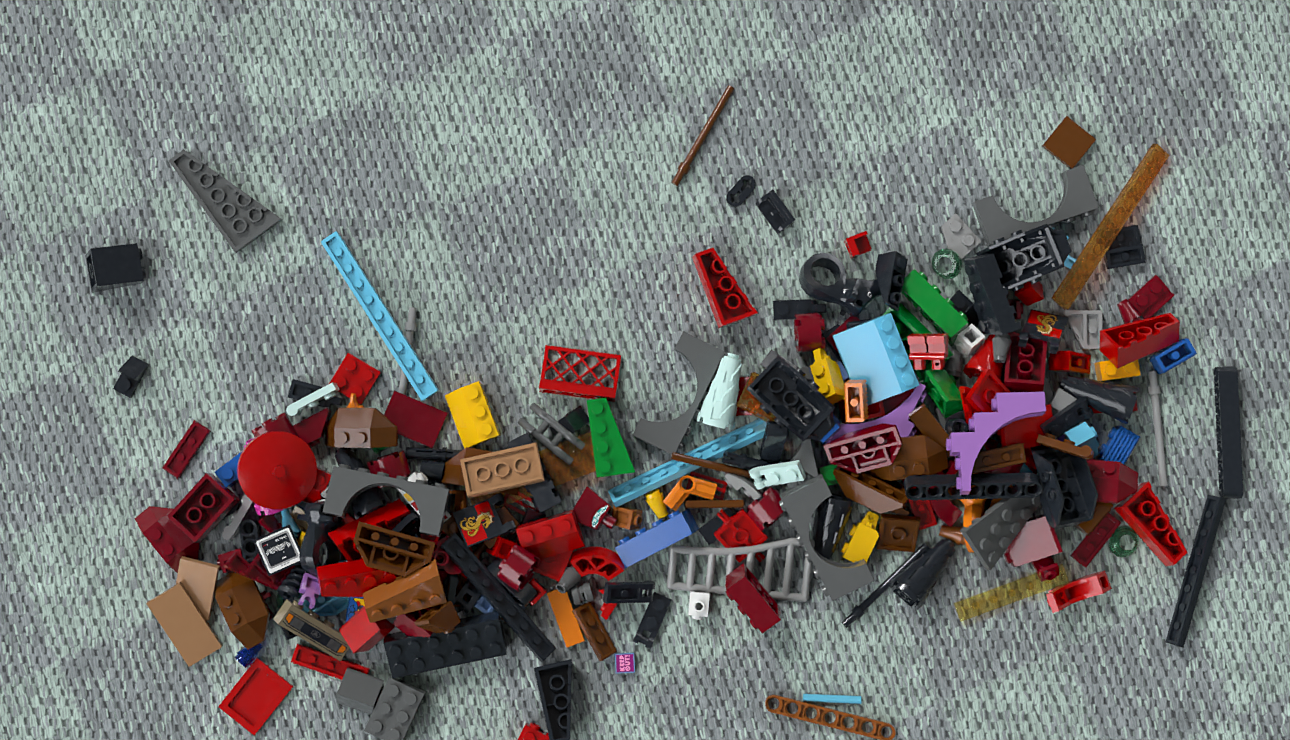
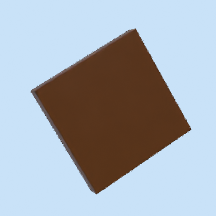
[1042,116,1096,169]
[876,513,920,552]

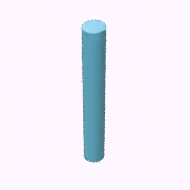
[803,694,861,704]

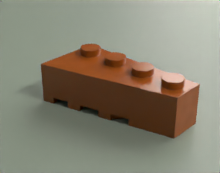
[363,559,447,623]

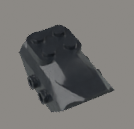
[976,224,1072,292]
[747,355,835,442]
[1030,445,1098,529]

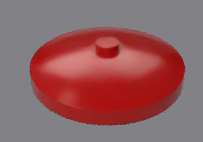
[237,431,317,510]

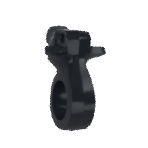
[799,253,882,317]
[297,498,345,576]

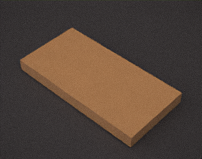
[460,443,545,498]
[146,582,223,667]

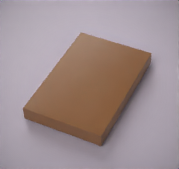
[176,556,220,621]

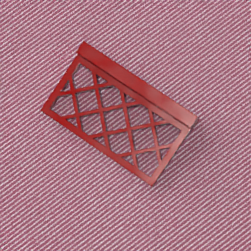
[539,345,621,402]

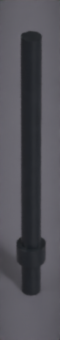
[841,543,929,628]

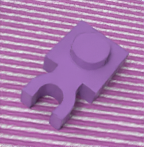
[298,572,320,609]

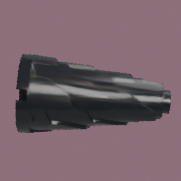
[1060,375,1140,424]
[335,447,391,520]
[813,493,854,567]
[889,538,955,610]

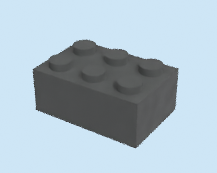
[364,675,427,740]

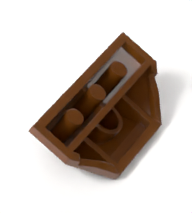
[325,408,398,448]
[870,434,948,481]
[442,447,519,496]
[833,466,909,514]
[354,521,435,577]
[215,572,270,650]

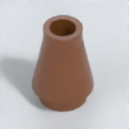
[939,525,965,545]

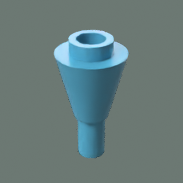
[281,508,301,538]

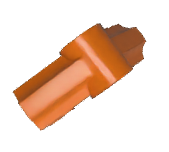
[662,475,717,511]

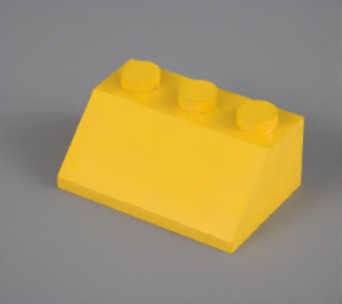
[445,381,501,449]

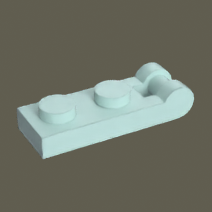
[286,383,340,416]
[749,460,806,490]

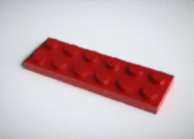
[965,368,1037,474]

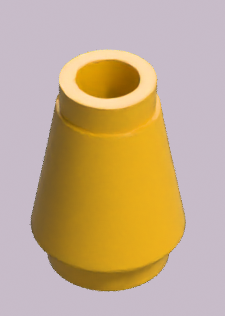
[645,489,668,519]

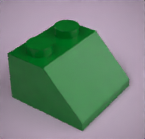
[925,370,963,418]

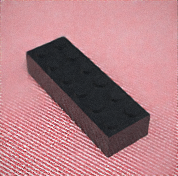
[384,611,507,679]

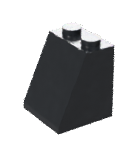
[85,243,146,293]

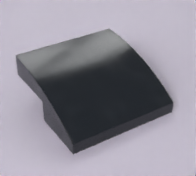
[1099,225,1146,269]

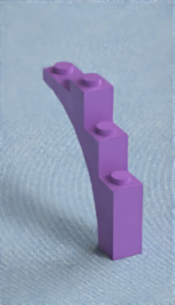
[819,383,928,443]
[946,392,1046,495]

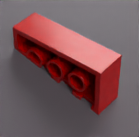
[1114,481,1188,566]
[328,499,416,561]

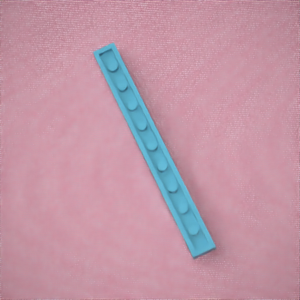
[321,231,439,401]
[608,413,776,508]

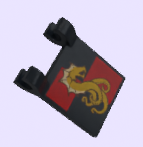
[1018,309,1069,354]
[452,493,516,549]

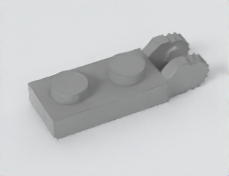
[222,495,255,540]

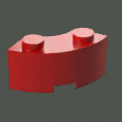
[570,546,625,581]

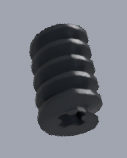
[277,563,305,603]

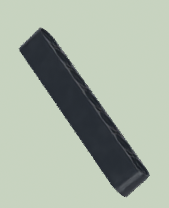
[1214,366,1243,499]
[903,473,1042,500]

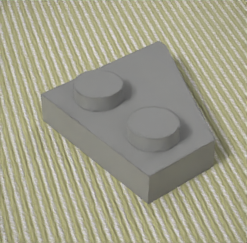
[941,213,981,267]
[1064,310,1102,349]

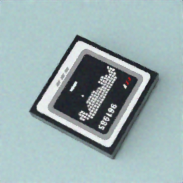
[253,524,301,576]

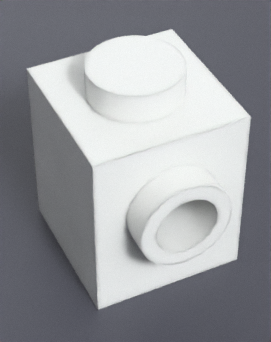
[954,324,985,357]
[688,591,710,620]

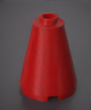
[963,334,1004,381]

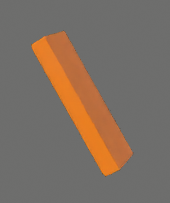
[547,589,585,647]

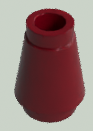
[1117,299,1142,324]

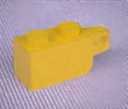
[810,348,845,404]
[840,511,879,563]

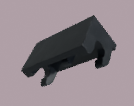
[755,189,795,234]

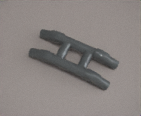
[518,403,586,465]

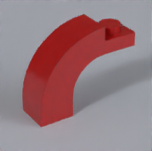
[1046,570,1112,613]

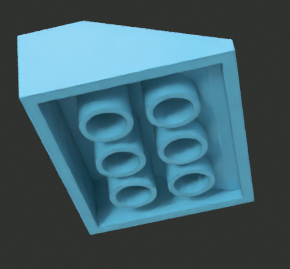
[833,313,919,405]

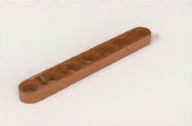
[765,694,896,740]

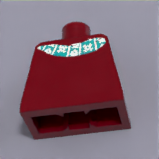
[573,486,617,530]

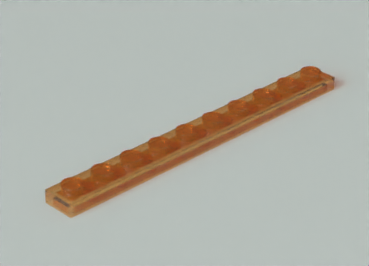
[1051,144,1169,310]

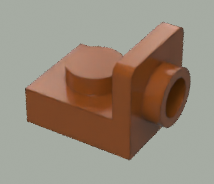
[612,506,643,530]

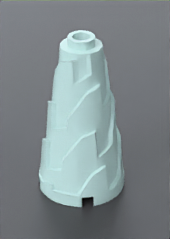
[697,353,742,430]

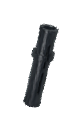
[405,447,462,463]
[722,451,778,469]

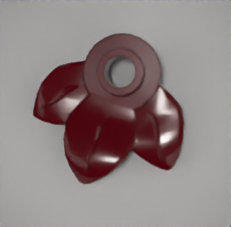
[431,536,462,575]

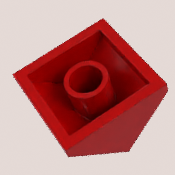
[339,606,395,653]

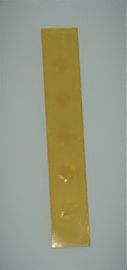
[953,564,1069,622]

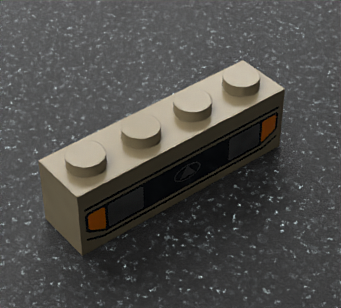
[273,599,350,661]

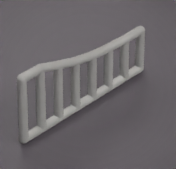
[667,537,815,602]

